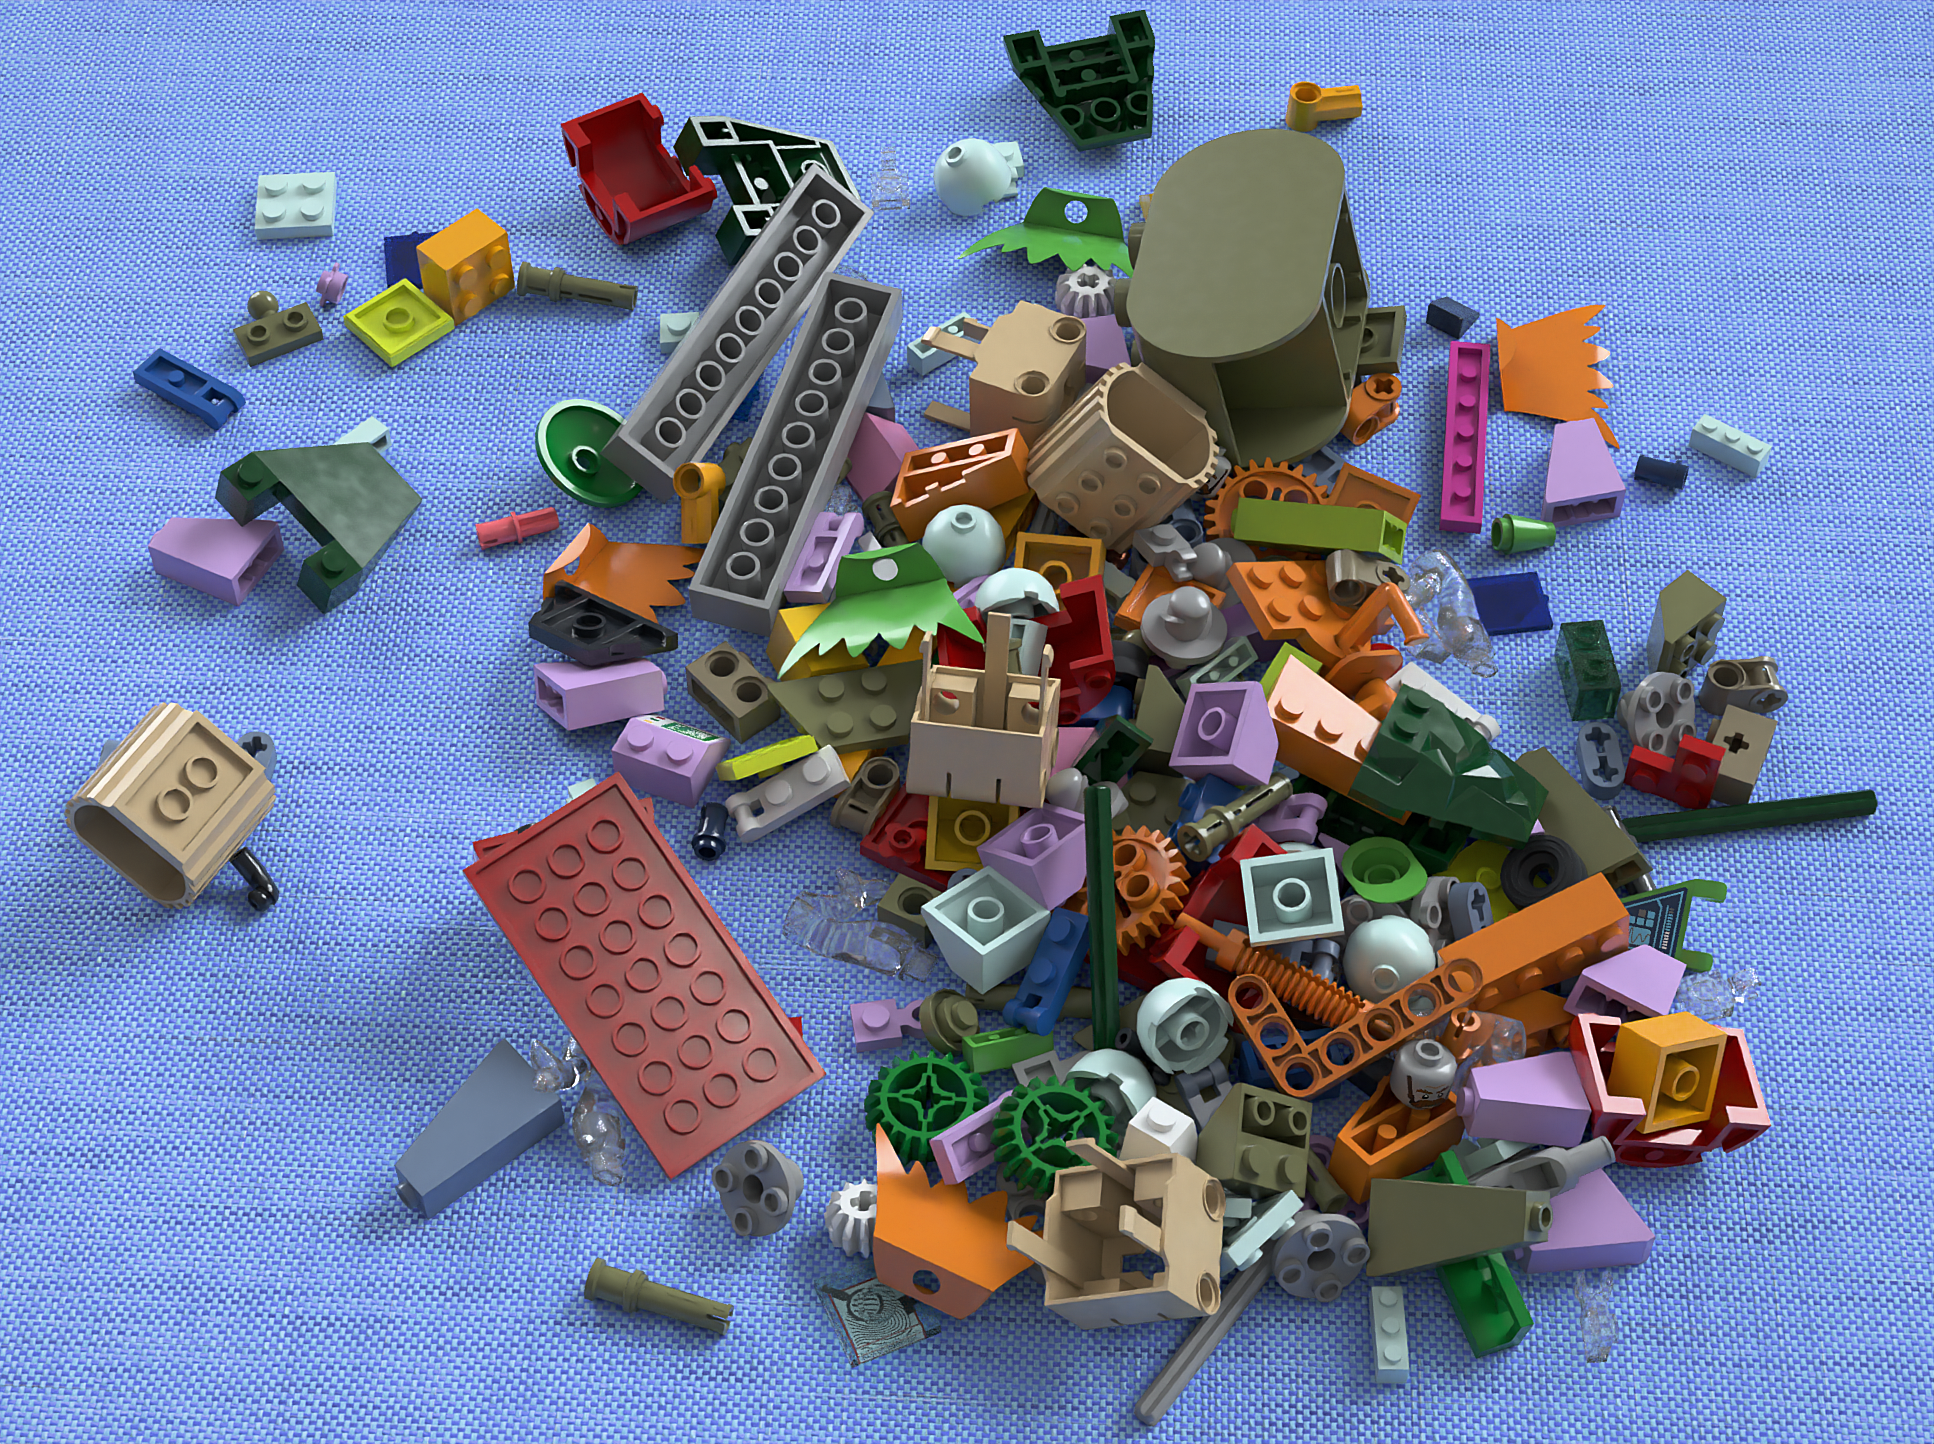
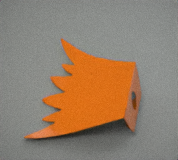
[1496,305,1620,449]
[543,523,705,624]
[873,1123,1044,1320]

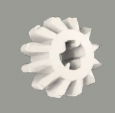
[1055,264,1118,319]
[824,1177,877,1259]

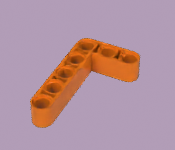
[1228,957,1484,1102]

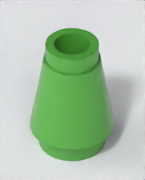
[1491,514,1556,555]

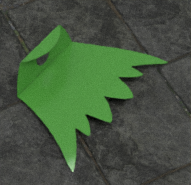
[957,187,1134,278]
[777,542,984,679]

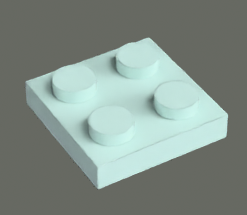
[254,172,337,240]
[1220,1190,1304,1277]

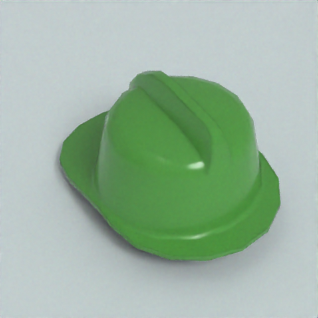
[1341,836,1428,905]

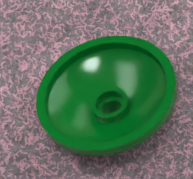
[535,399,643,508]

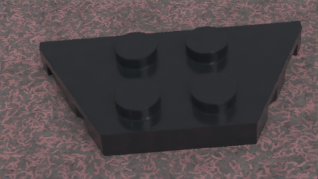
[528,580,678,666]

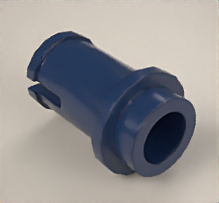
[1634,454,1689,492]
[691,802,729,861]

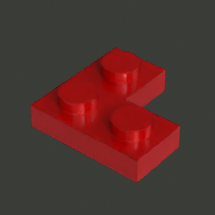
[1623,734,1726,810]

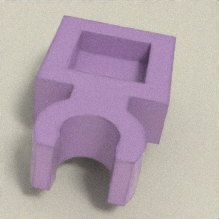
[850,998,926,1053]

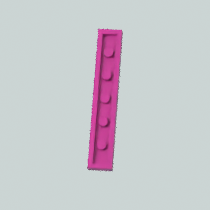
[1439,341,1490,534]

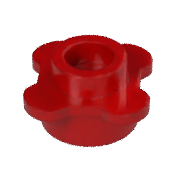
[878,822,927,867]

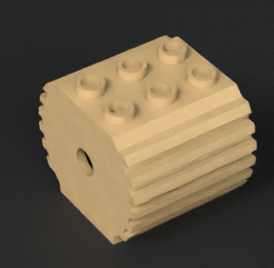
[1026,362,1219,554]
[64,702,276,909]

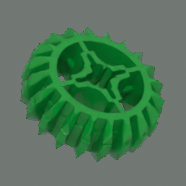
[864,1048,989,1169]
[990,1074,1119,1200]

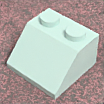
[1240,847,1345,947]
[921,865,1051,994]

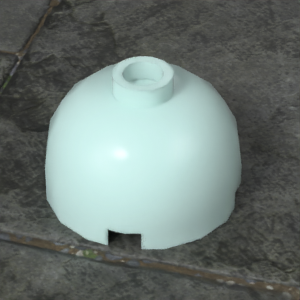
[933,138,1012,216]
[922,504,1006,589]
[974,568,1059,625]
[1343,915,1436,1005]
[1136,978,1234,1074]
[1061,1048,1156,1138]

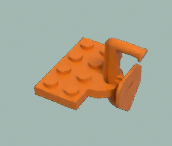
[1225,560,1430,700]

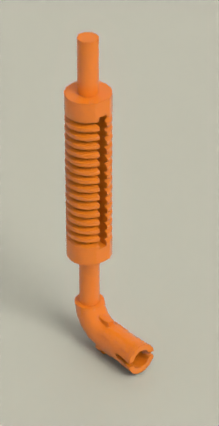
[1174,912,1481,1064]

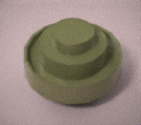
[919,988,980,1057]

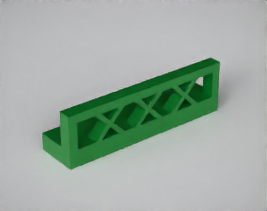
[1401,1149,1534,1359]

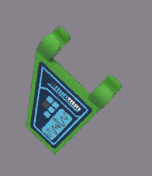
[1620,878,1727,974]

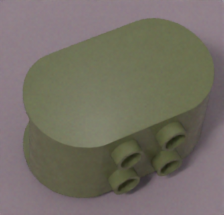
[1114,129,1371,473]

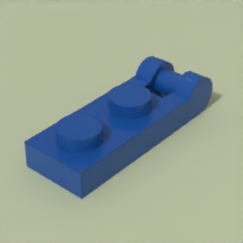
[133,348,246,430]
[1003,907,1089,1036]

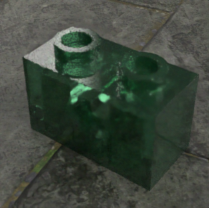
[1554,620,1622,721]

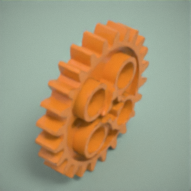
[1203,457,1328,561]
[1050,825,1190,957]

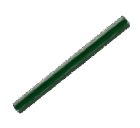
[1083,786,1121,1052]
[1622,789,1878,843]

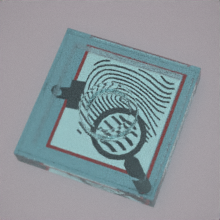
[814,1257,941,1369]

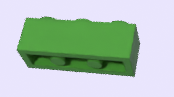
[962,1026,1054,1075]

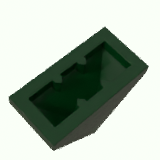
[1070,714,1154,786]

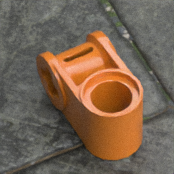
[1339,373,1402,445]

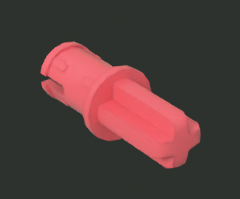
[475,507,559,550]

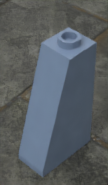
[394,1038,565,1220]

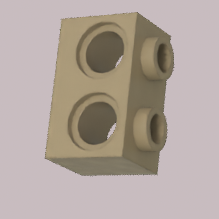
[685,640,781,744]

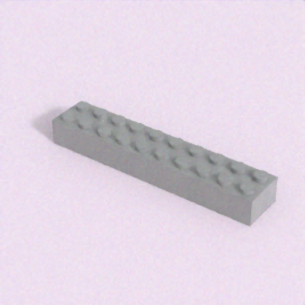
[600,163,875,504]
[688,271,903,637]

